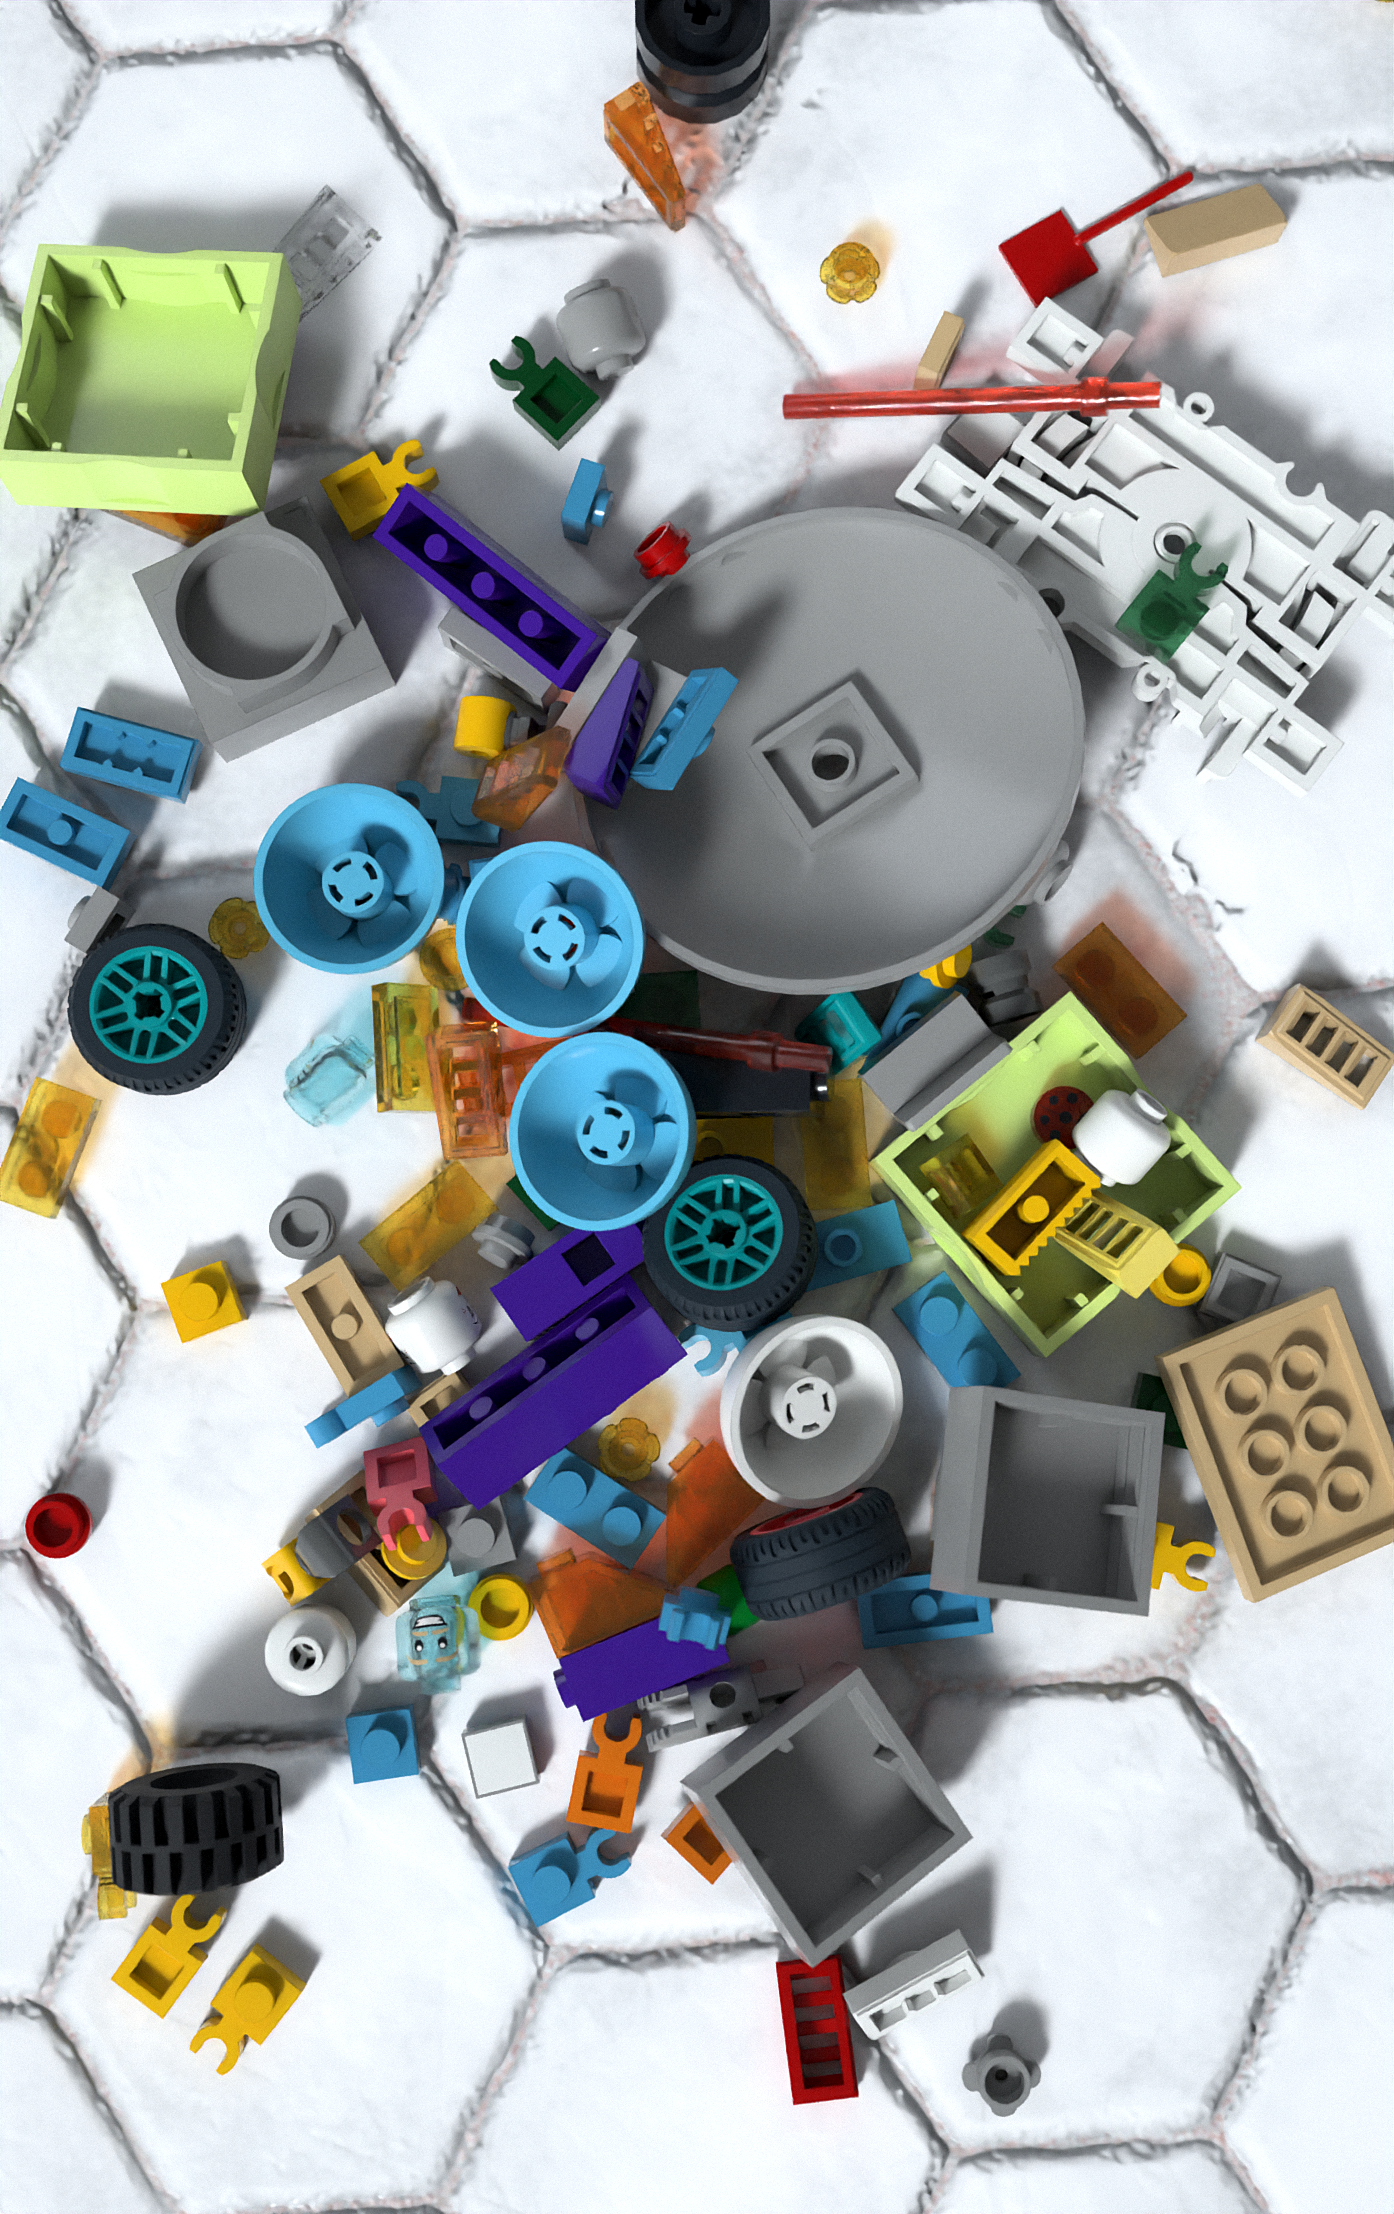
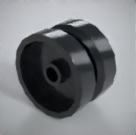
[635,0,770,124]

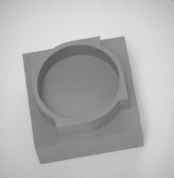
[132,495,396,763]
[929,1386,1165,1617]
[679,1661,973,1968]

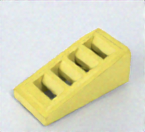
[1051,1189,1181,1300]

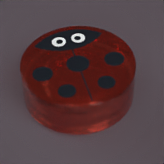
[1030,1086,1094,1150]

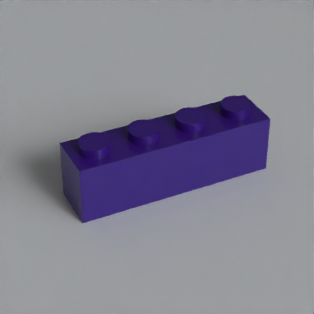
[372,483,612,692]
[418,1273,688,1511]

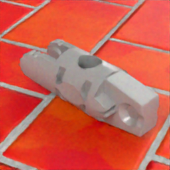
[637,1659,806,1753]

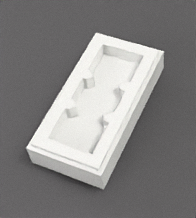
[843,1929,985,2040]

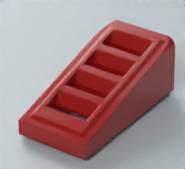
[775,1954,859,2105]

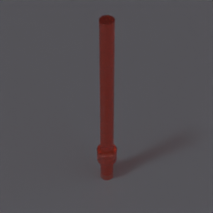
[782,376,1162,420]
[462,996,832,1073]

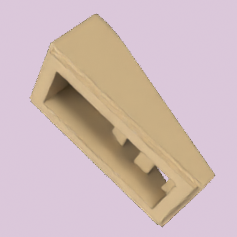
[1255,983,1394,1110]

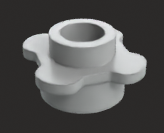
[962,2033,1041,2117]

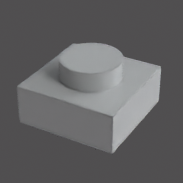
[64,886,136,954]
[437,1494,518,1577]

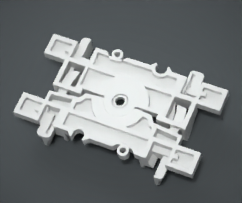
[894,297,1394,799]

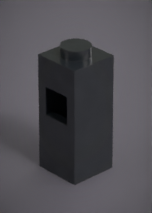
[660,1046,835,1117]

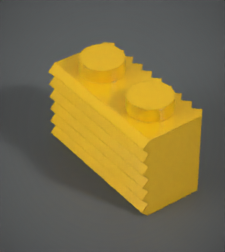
[961,1139,1101,1276]

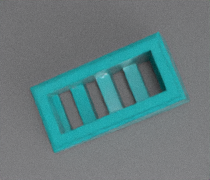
[794,991,883,1077]

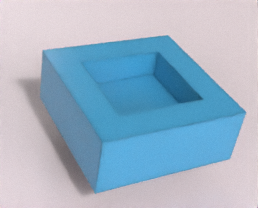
[561,458,614,545]
[345,1704,422,1784]

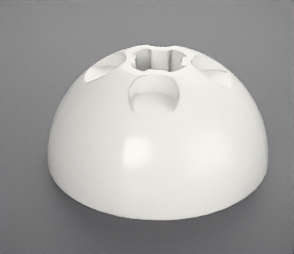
[720,1314,903,1509]

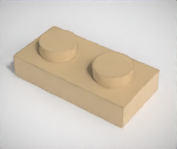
[284,1254,408,1398]

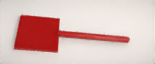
[998,171,1194,308]

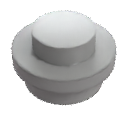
[472,1214,535,1270]

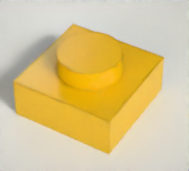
[160,1260,248,1343]

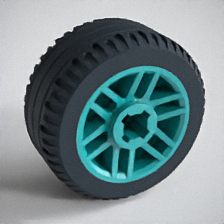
[67,923,247,1096]
[642,1154,819,1332]

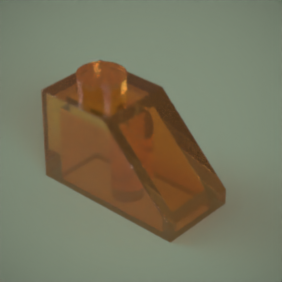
[666,1435,766,1589]
[526,1547,679,1659]

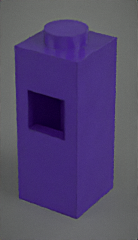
[490,1219,646,1342]
[553,1607,730,1722]

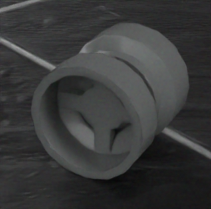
[967,949,1044,1028]

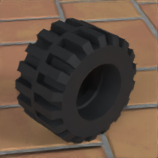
[108,1762,284,1896]

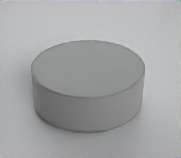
[269,1196,336,1260]

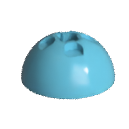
[253,783,446,975]
[455,841,647,1038]
[509,1032,697,1231]

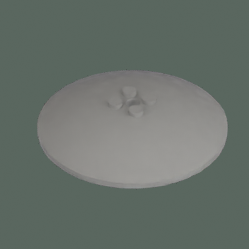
[573,506,1086,995]

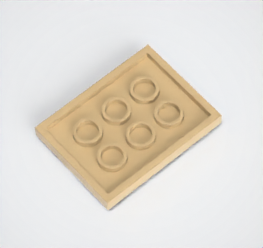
[1153,1286,1394,1603]

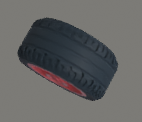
[729,1487,911,1621]

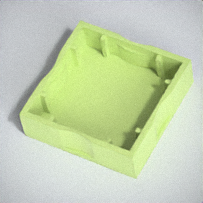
[0,244,302,516]
[868,991,1242,1358]

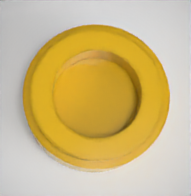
[468,1572,534,1641]

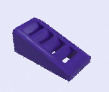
[561,657,655,810]

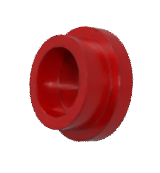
[633,521,692,580]
[25,1492,93,1559]

